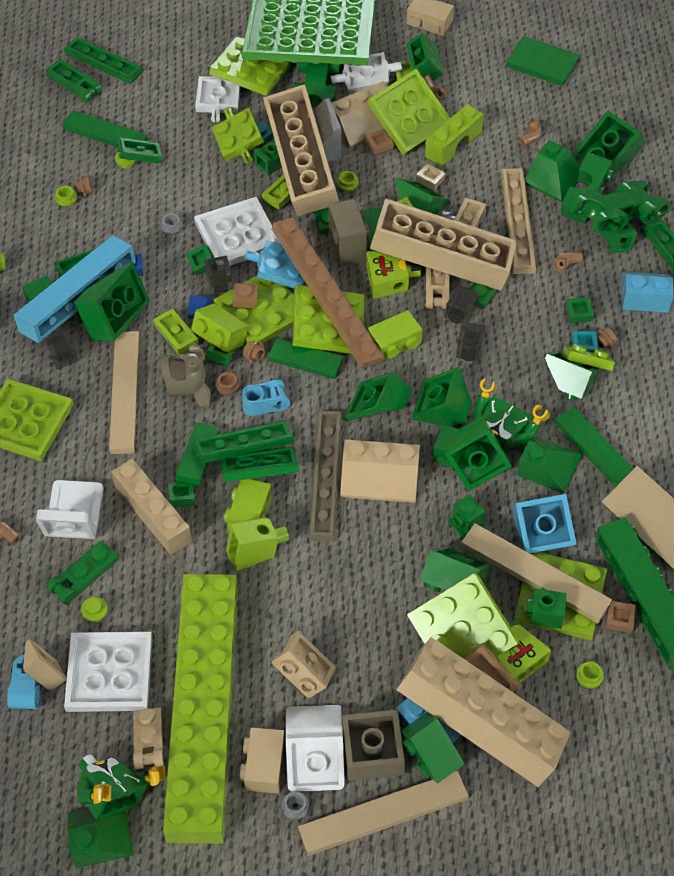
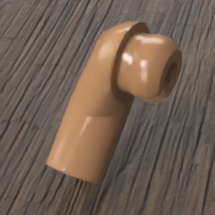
[422,74,446,100]
[519,119,542,147]
[553,252,582,272]
[0,521,22,545]

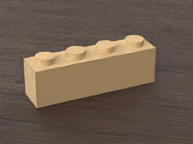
[111,459,192,555]

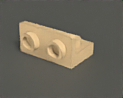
[272,631,336,698]

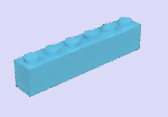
[14,235,136,343]

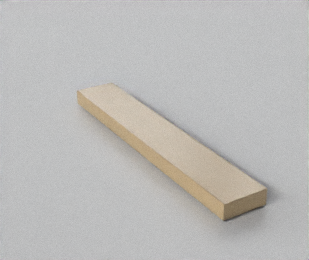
[501,168,536,274]
[109,331,140,454]
[461,524,612,623]
[298,771,468,856]

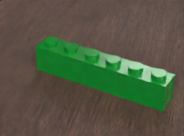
[595,517,674,669]

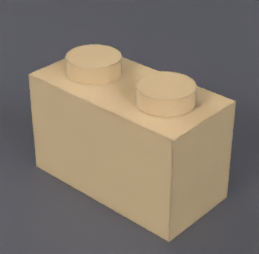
[407,0,454,36]
[240,728,285,794]

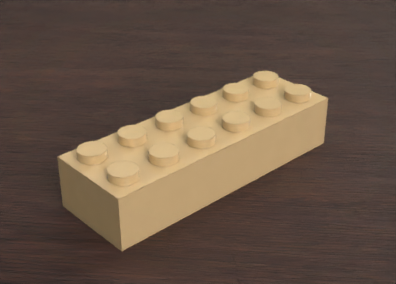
[263,84,339,217]
[370,198,516,291]
[396,637,571,787]

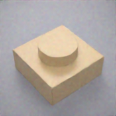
[415,163,446,191]

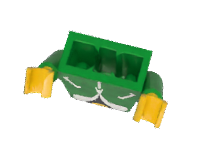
[473,378,550,453]
[76,755,166,820]

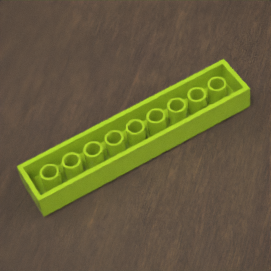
[163,574,238,844]

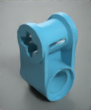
[242,380,290,416]
[7,655,41,709]

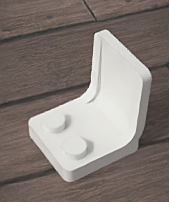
[36,480,104,539]
[286,705,344,792]

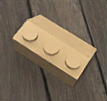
[331,81,388,148]
[340,440,420,503]

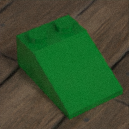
[572,110,646,173]
[74,262,150,341]
[420,546,493,592]

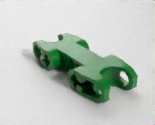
[293,62,341,108]
[569,181,672,234]

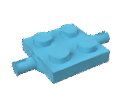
[244,240,304,288]

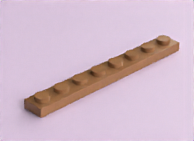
[271,217,384,369]

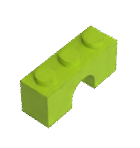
[425,104,484,167]

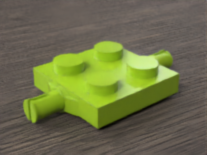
[211,107,264,164]

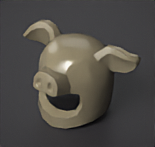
[160,343,211,408]

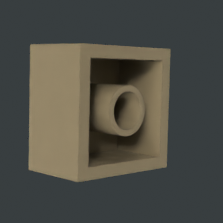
[328,199,370,267]
[342,710,405,781]

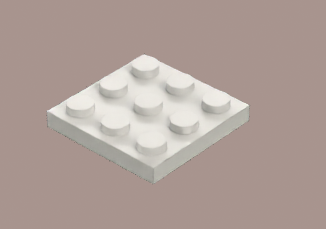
[194,197,280,270]
[64,632,153,712]

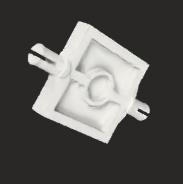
[331,52,402,95]
[195,76,241,123]

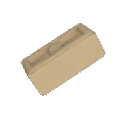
[23,639,67,691]

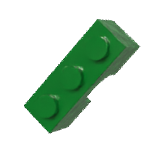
[561,152,614,224]

